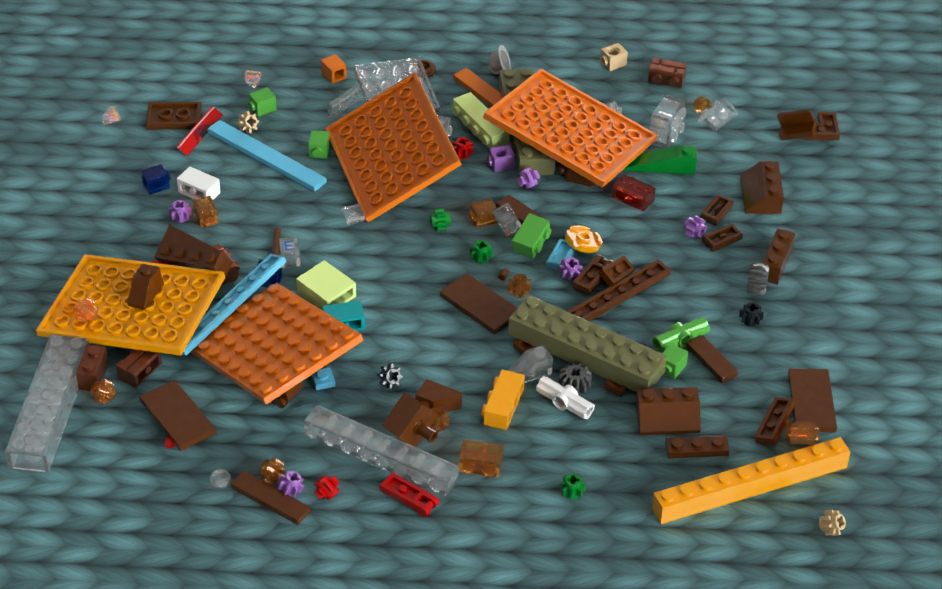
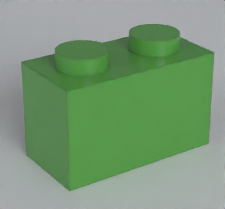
[512,213,551,259]

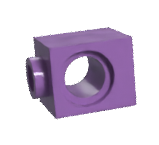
[487,144,515,173]

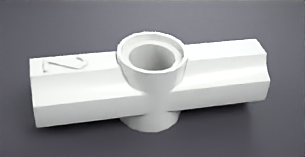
[536,376,595,420]

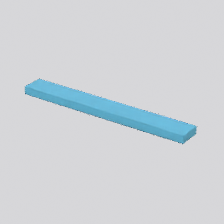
[208,120,327,192]
[182,254,286,356]

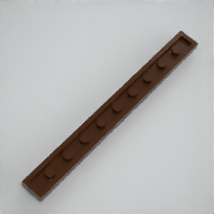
[513,259,671,358]

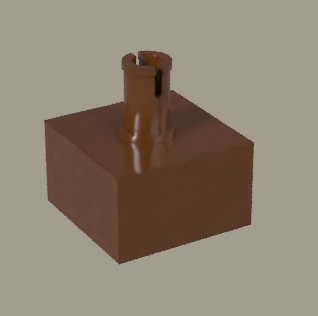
[381,392,438,449]

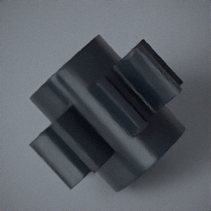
[739,302,764,326]
[377,363,403,388]

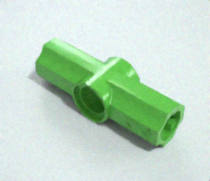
[652,317,710,353]

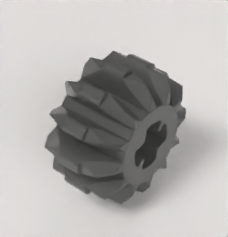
[747,263,769,295]
[558,362,592,394]

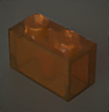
[785,420,819,445]
[459,440,504,478]

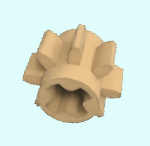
[236,111,259,134]
[819,510,846,536]

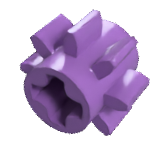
[517,167,540,189]
[168,200,192,223]
[684,215,707,239]
[558,257,583,281]
[278,471,304,497]

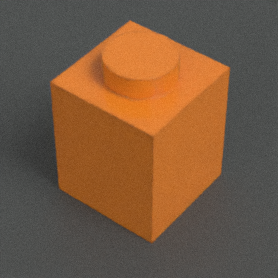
[321,54,347,84]

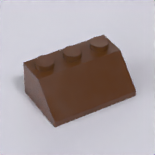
[740,161,784,214]
[635,387,701,435]

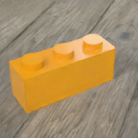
[481,369,525,430]

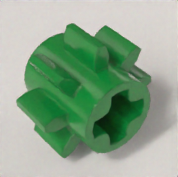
[430,208,451,231]
[470,240,493,264]
[559,473,586,500]

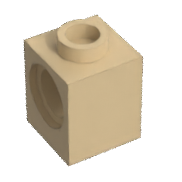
[600,43,628,71]

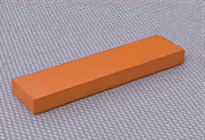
[453,68,502,107]

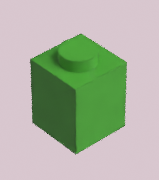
[248,87,277,117]
[309,130,330,159]
[662,343,688,379]

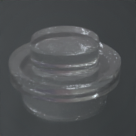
[210,469,231,488]

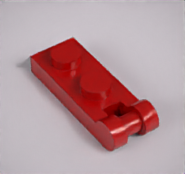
[380,473,439,517]

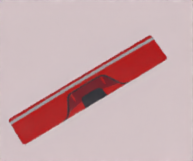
[177,106,223,156]

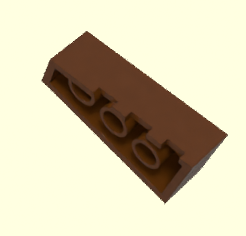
[154,224,232,278]

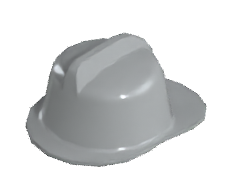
[489,45,511,75]

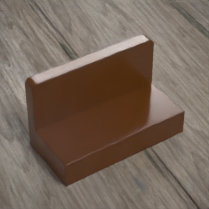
[777,109,817,141]

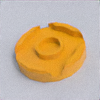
[565,225,602,253]

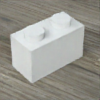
[177,167,220,205]

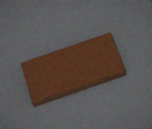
[440,273,517,335]
[788,368,837,432]
[139,380,216,451]

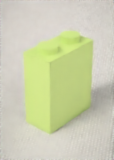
[296,260,356,310]

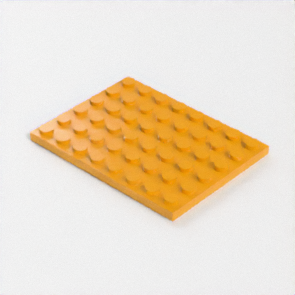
[36,254,225,356]

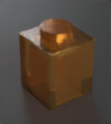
[193,196,218,228]
[468,198,498,228]

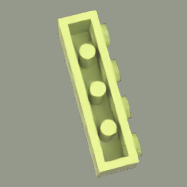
[452,92,509,148]

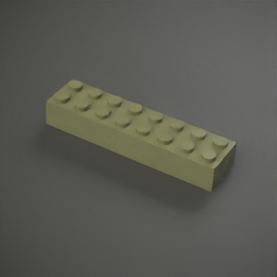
[498,69,556,176]
[508,295,667,392]

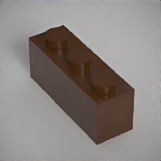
[762,228,795,285]

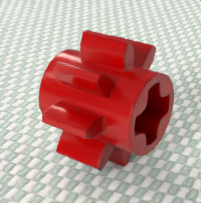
[452,137,473,159]
[314,474,339,500]

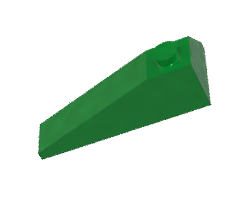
[623,146,697,175]

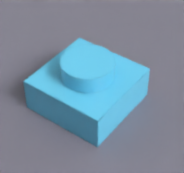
[311,367,335,390]

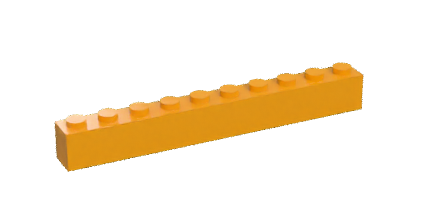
[652,437,850,524]

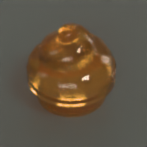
[693,96,711,114]

